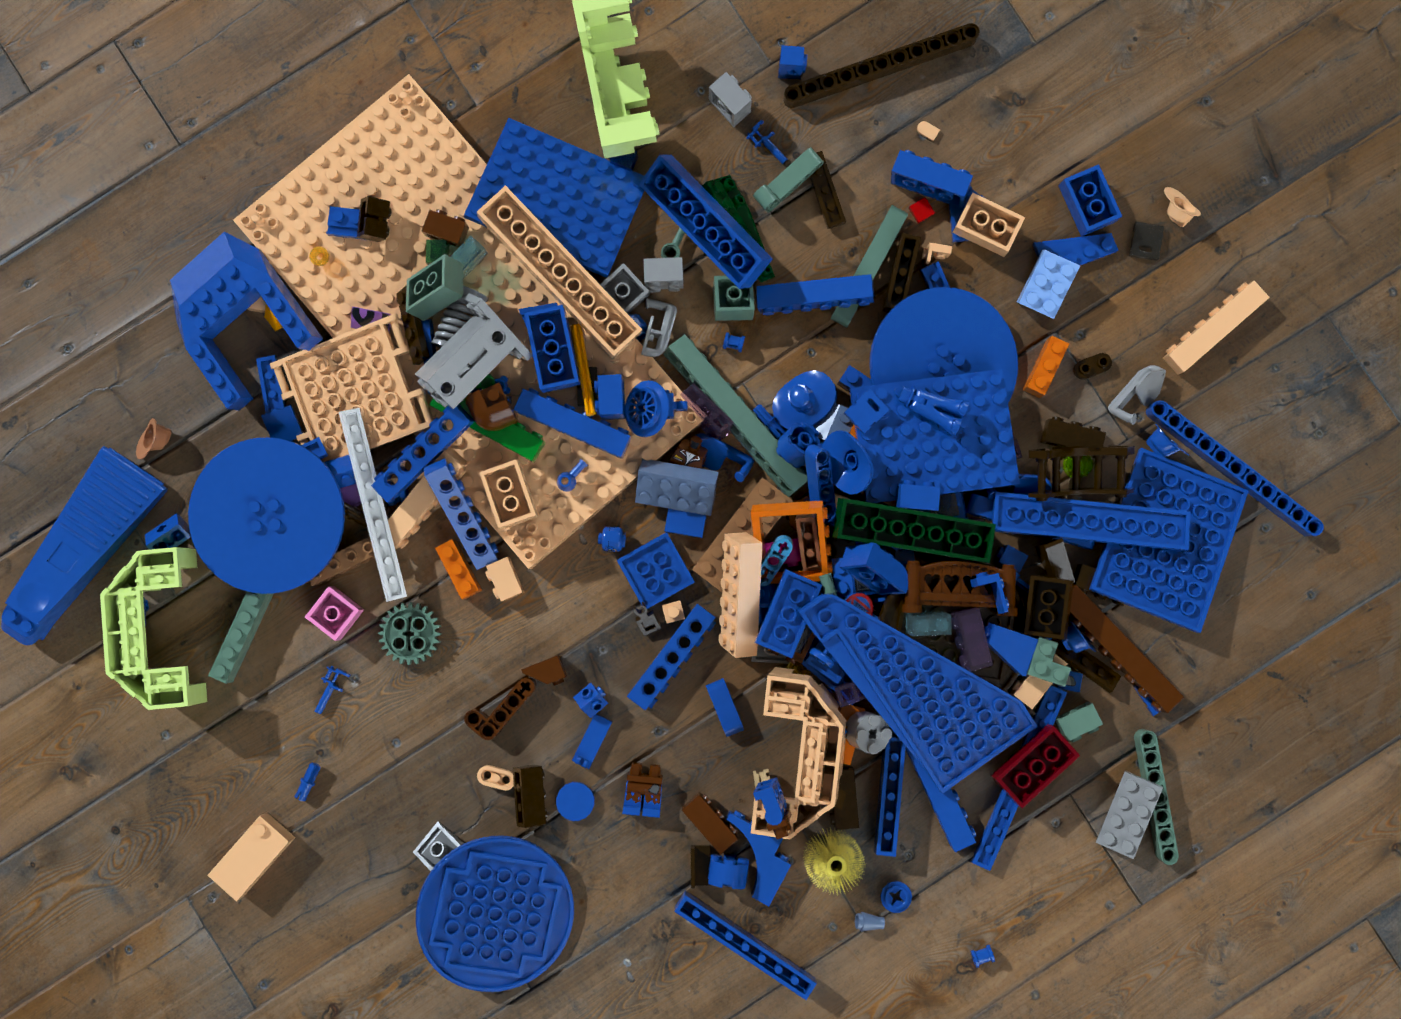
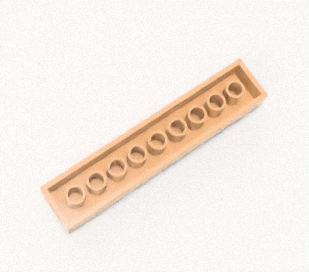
[477,185,642,359]

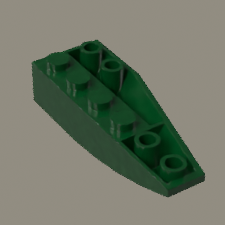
[702,175,775,283]

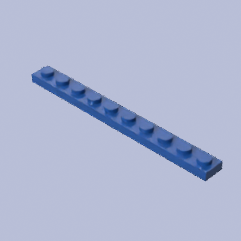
[971,685,1067,871]

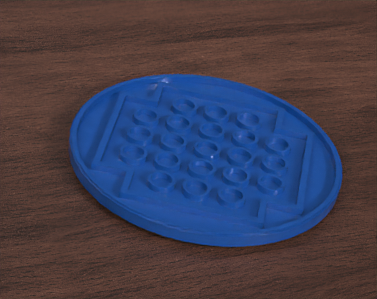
[869,287,1018,403]
[188,437,345,594]
[416,836,574,992]

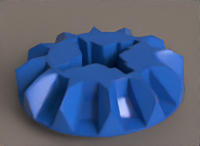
[880,881,912,913]

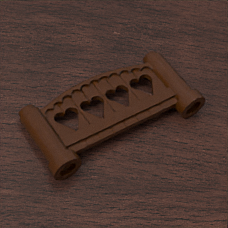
[902,560,1018,616]

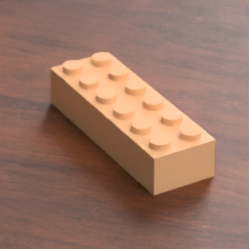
[719,532,762,658]

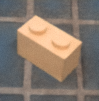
[485,557,524,601]

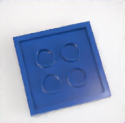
[617,532,695,609]

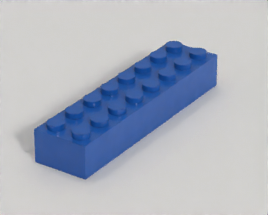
[639,154,773,289]

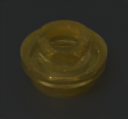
[309,247,329,266]

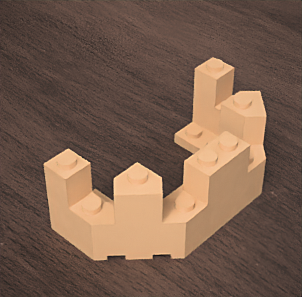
[751,667,846,840]

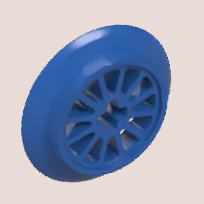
[625,380,669,437]

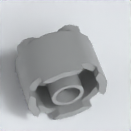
[846,711,892,754]

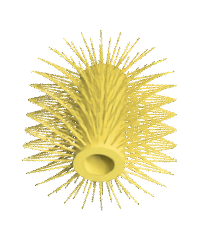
[803,828,865,896]

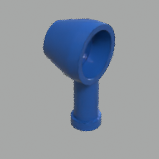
[557,459,588,492]

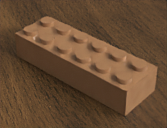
[692,477,793,592]

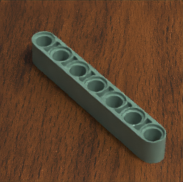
[830,205,909,328]
[1134,729,1179,865]

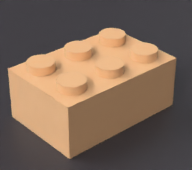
[952,193,1025,257]
[479,459,539,529]

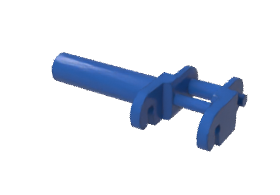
[746,120,788,165]
[315,666,351,714]

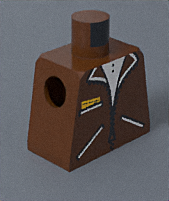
[668,436,708,469]

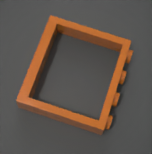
[751,501,833,584]

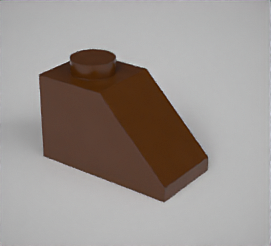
[521,655,567,686]

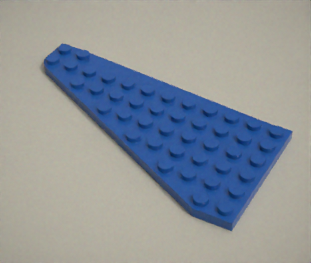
[797,594,1038,794]

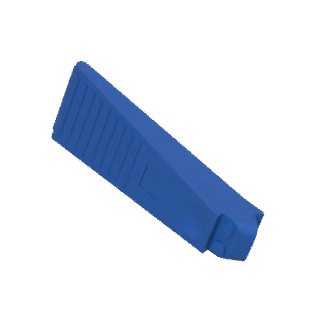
[1,446,168,645]

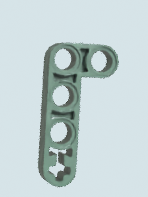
[753,147,824,213]

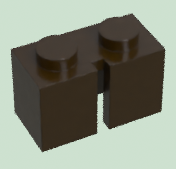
[357,196,391,242]

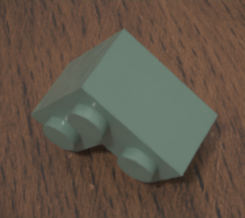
[1027,636,1071,687]

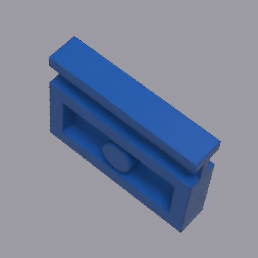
[326,206,366,240]

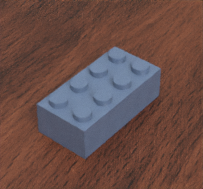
[635,459,719,516]

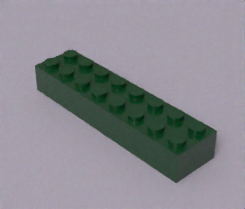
[832,498,996,563]

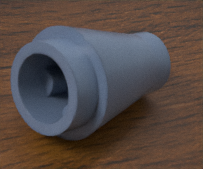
[855,912,885,932]

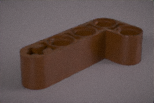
[464,677,537,740]

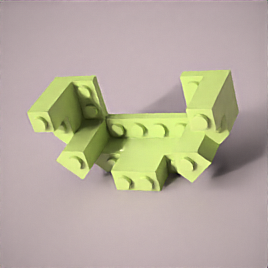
[572,0,660,159]
[100,547,207,710]

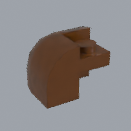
[465,383,518,431]

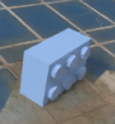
[1017,250,1080,319]

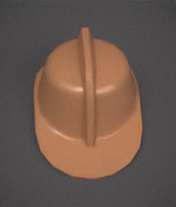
[136,418,172,460]

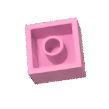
[305,586,364,641]

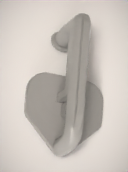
[641,298,677,357]
[1108,365,1166,425]

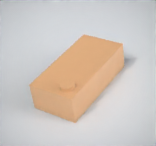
[207,812,295,901]

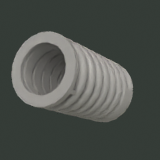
[431,286,488,348]

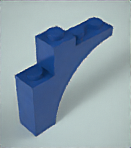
[726,810,791,907]

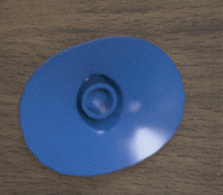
[772,371,837,430]
[822,430,873,495]

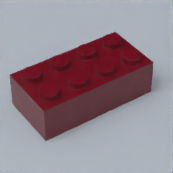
[991,724,1080,808]

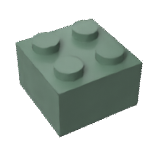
[713,276,755,321]

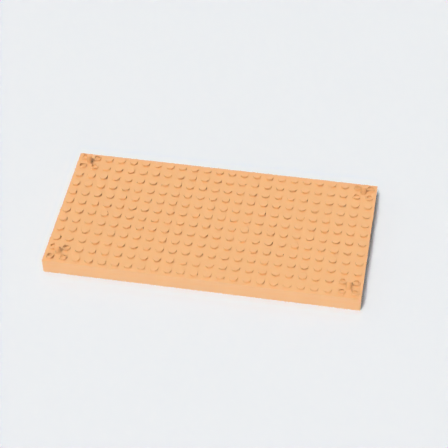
[233,74,705,569]

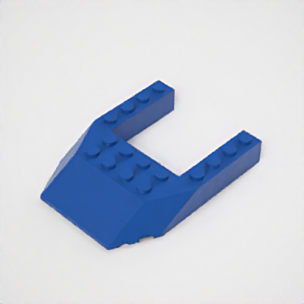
[170,232,323,411]

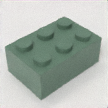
[406,254,464,321]

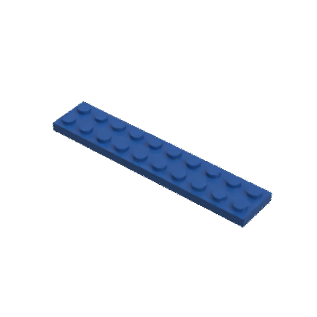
[992,492,1190,551]

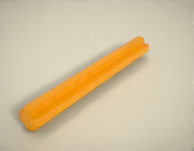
[571,324,596,416]

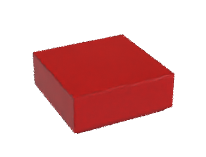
[909,197,935,224]

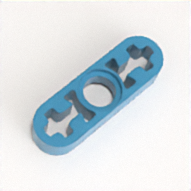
[760,535,793,586]

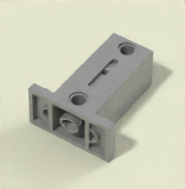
[415,293,533,409]

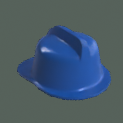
[1146,424,1190,456]
[1062,621,1096,653]

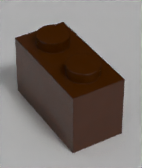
[422,209,469,249]

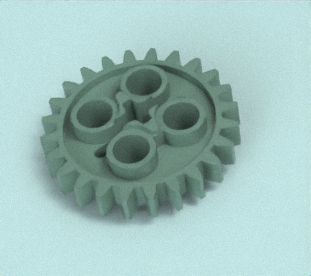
[378,602,442,665]

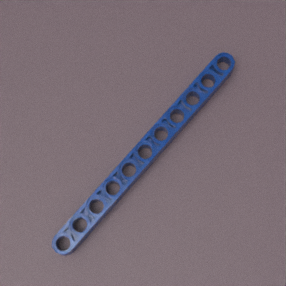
[1146,400,1324,536]

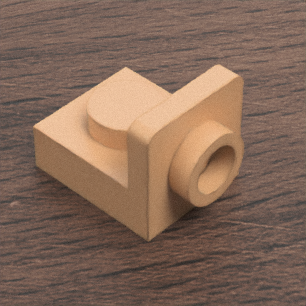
[922,243,952,265]

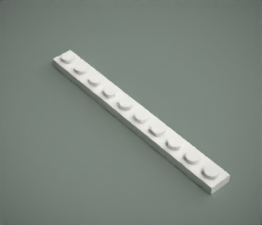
[339,408,407,602]

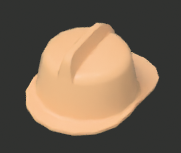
[1164,187,1201,227]

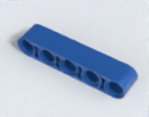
[805,444,836,536]

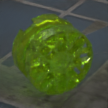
[1063,455,1093,478]

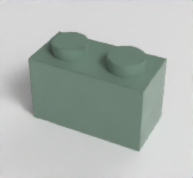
[1055,702,1103,742]

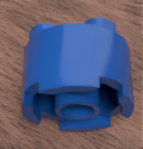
[776,422,822,468]
[708,854,749,889]

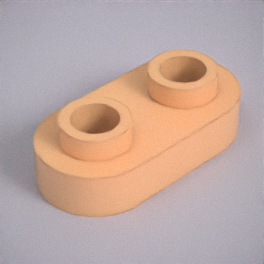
[477,765,514,791]

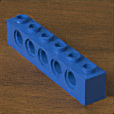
[371,404,475,503]
[424,458,499,570]
[627,603,716,710]

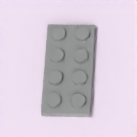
[1096,771,1163,859]

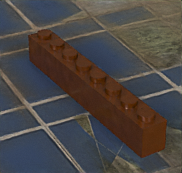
[1070,585,1184,713]

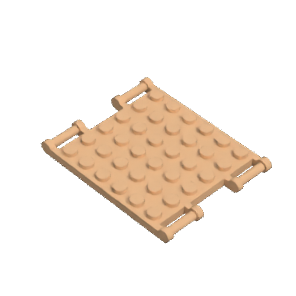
[270,314,434,462]

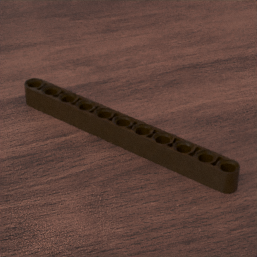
[783,23,980,108]

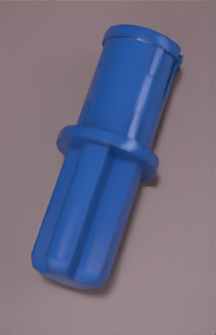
[753,404,785,439]
[294,762,321,801]

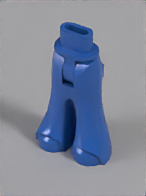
[898,387,970,436]

